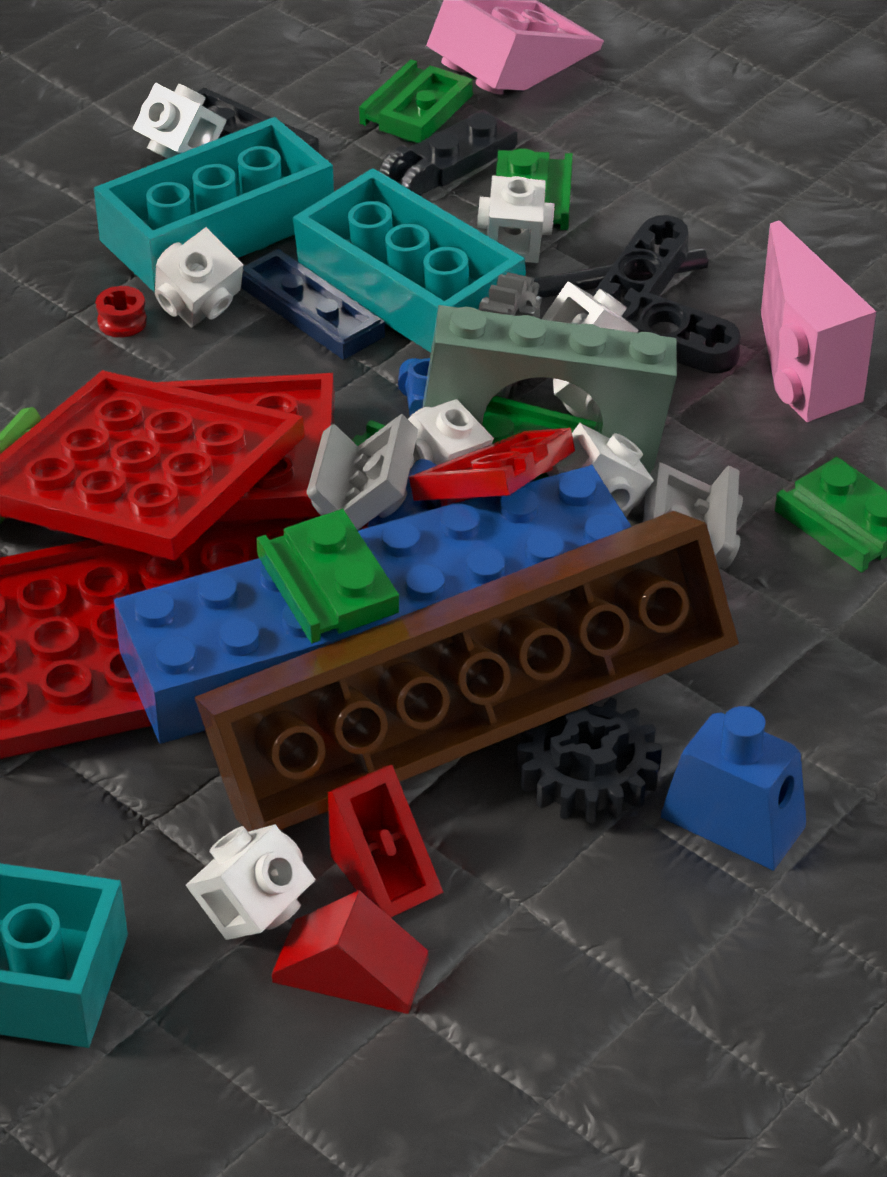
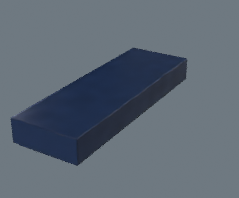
[241,249,385,360]

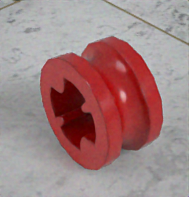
[95,286,147,338]

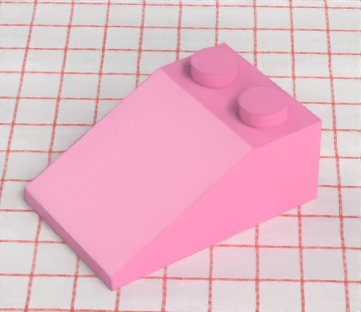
[426,0,604,94]
[761,220,876,422]

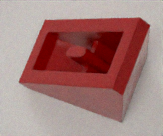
[328,765,444,917]
[272,890,429,1014]

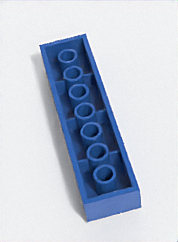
[114,465,632,744]

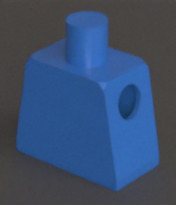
[661,706,806,871]

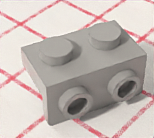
[307,414,418,530]
[643,462,743,569]

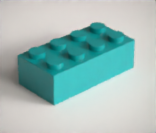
[94,117,334,293]
[293,168,526,353]
[0,863,128,1048]

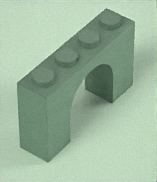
[422,305,677,474]

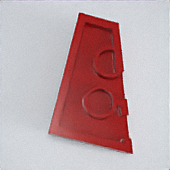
[409,428,575,507]

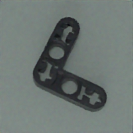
[592,215,741,373]

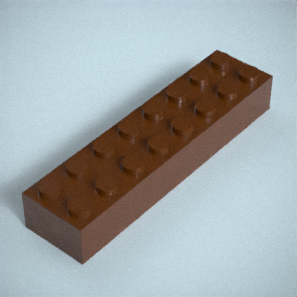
[195,511,739,832]

